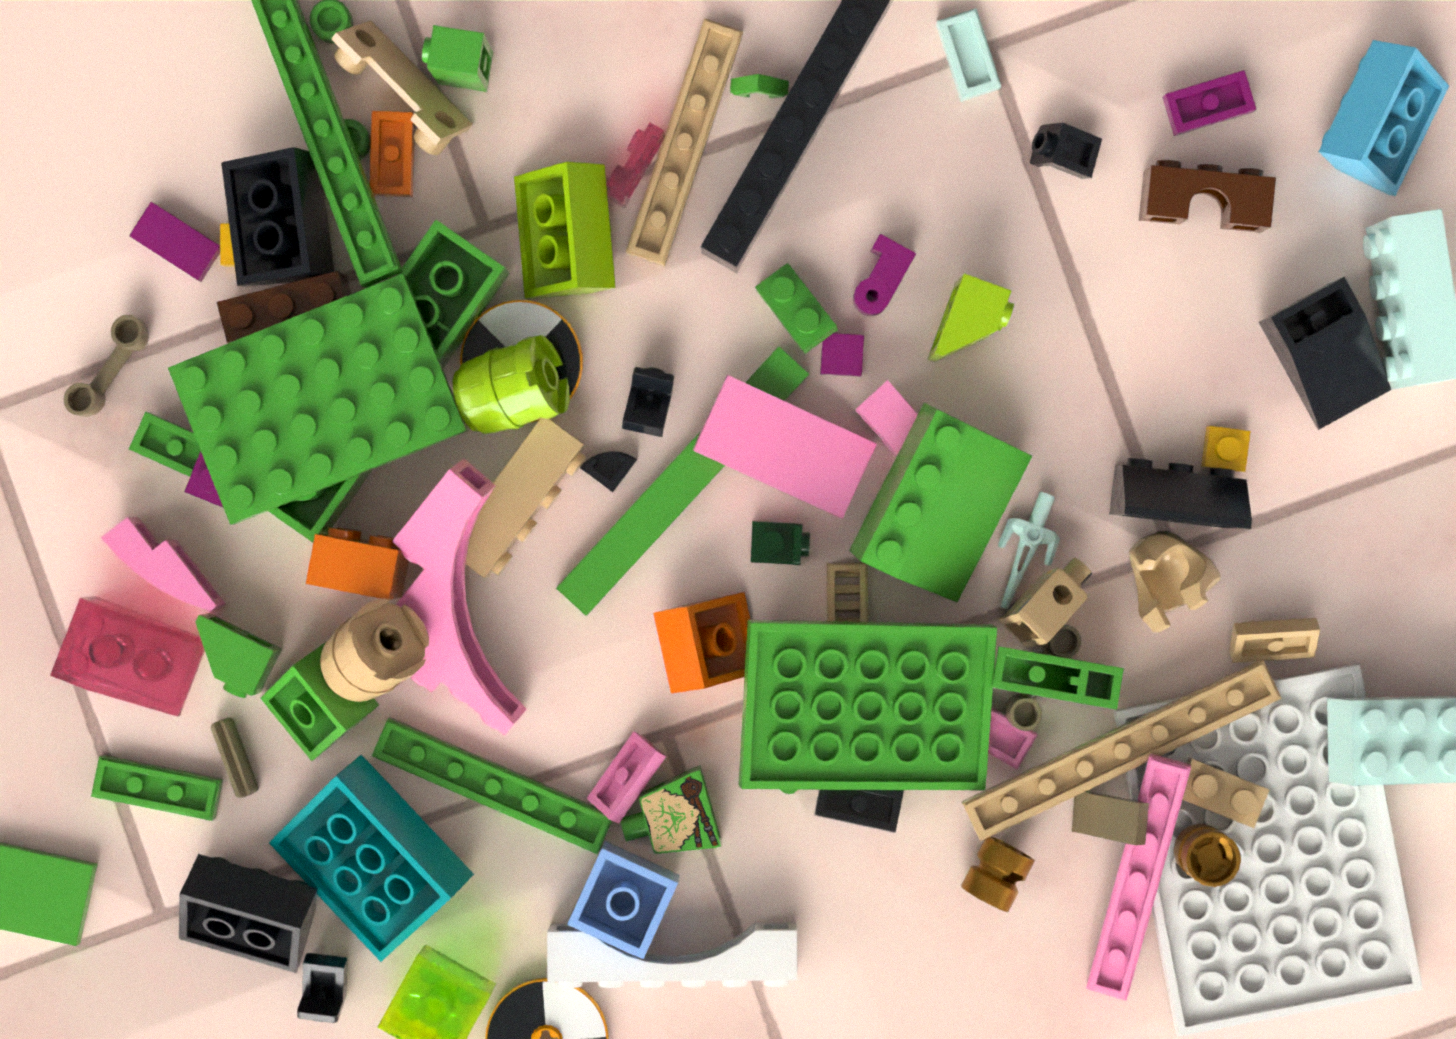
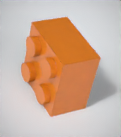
[305,527,409,600]

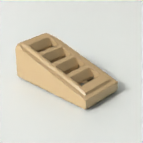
[827,563,868,622]

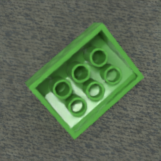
[849,402,1032,603]

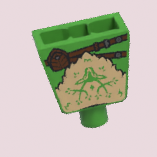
[621,765,721,854]

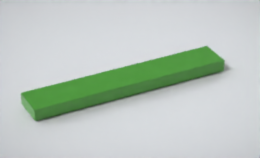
[372,717,612,854]

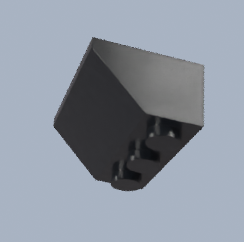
[221,147,334,286]
[1109,458,1252,529]
[179,854,318,973]

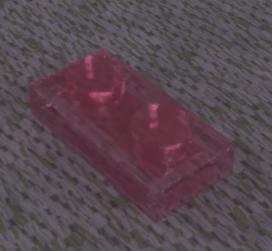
[606,122,665,208]

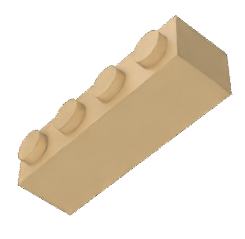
[465,418,586,578]

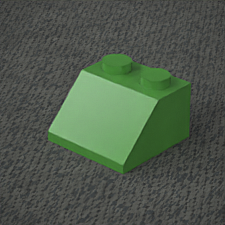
[260,641,379,761]

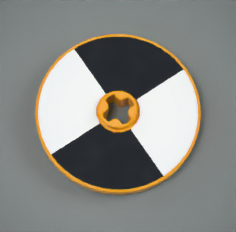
[460,300,583,423]
[485,978,609,1039]

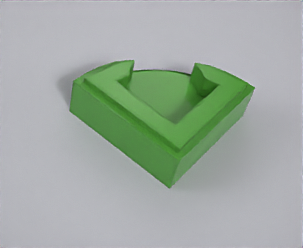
[730,74,789,98]

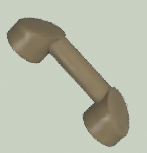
[64,315,149,417]
[1005,624,1081,731]

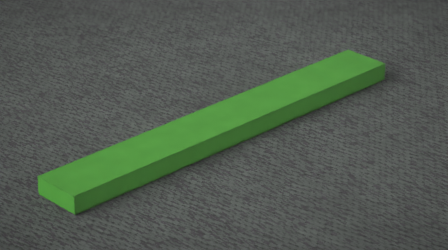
[251,0,403,288]
[556,347,809,616]

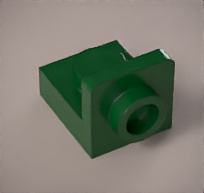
[750,521,810,565]

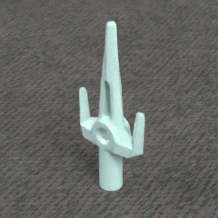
[998,491,1060,609]

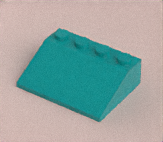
[269,754,474,962]

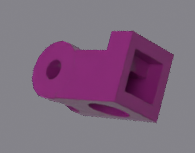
[853,234,916,316]

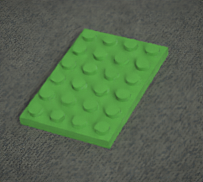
[168,274,468,525]
[738,620,997,790]

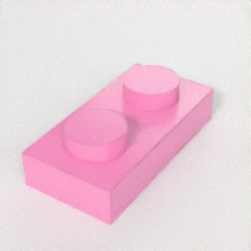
[587,731,666,824]

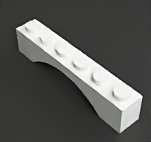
[547,922,797,988]

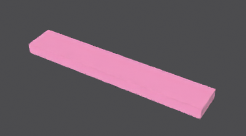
[1086,753,1191,1001]

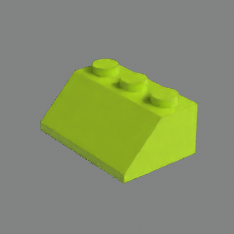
[514,162,616,299]

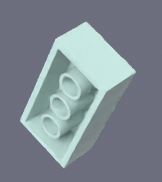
[1363,209,1456,390]
[1327,696,1456,786]

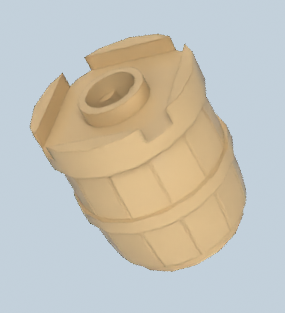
[320,598,429,702]

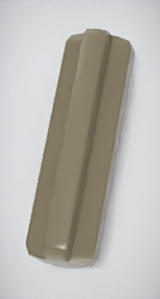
[211,718,259,798]

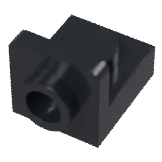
[1030,123,1102,179]

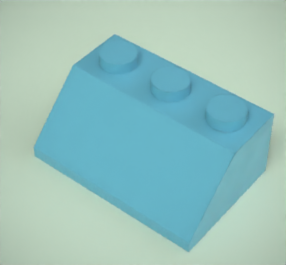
[1318,40,1449,196]

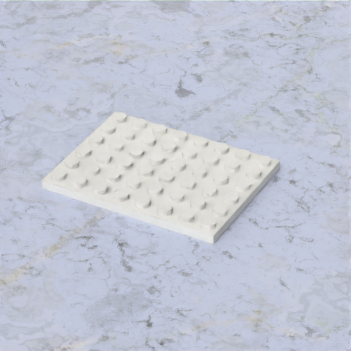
[1113,664,1423,1037]

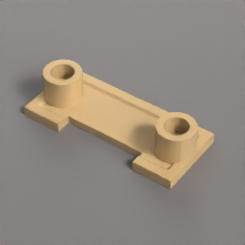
[332,21,473,155]

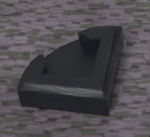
[580,451,637,492]

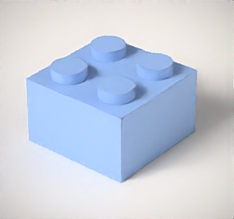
[567,841,679,959]

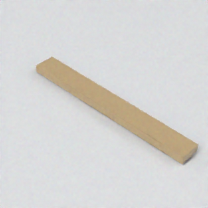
[961,660,1282,841]

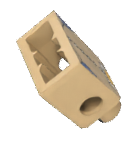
[998,558,1092,648]

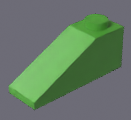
[991,646,1124,710]

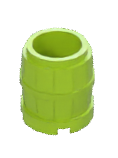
[452,335,570,434]

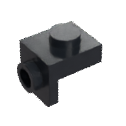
[622,367,674,437]
[297,953,348,1023]

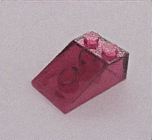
[50,596,205,717]

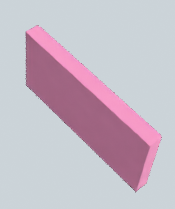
[692,375,877,519]

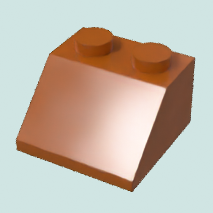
[653,592,751,693]

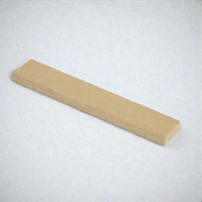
[626,18,743,267]

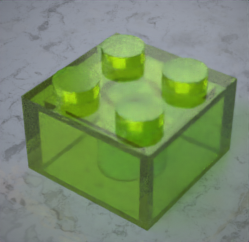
[377,944,496,1039]

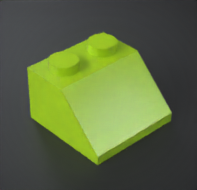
[927,273,1014,362]

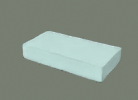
[936,8,1002,102]

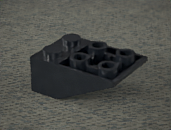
[1259,277,1392,430]

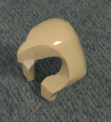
[1129,531,1221,633]

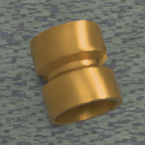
[1174,823,1241,887]
[961,836,1035,912]

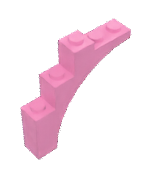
[392,459,527,735]

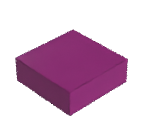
[820,333,864,377]

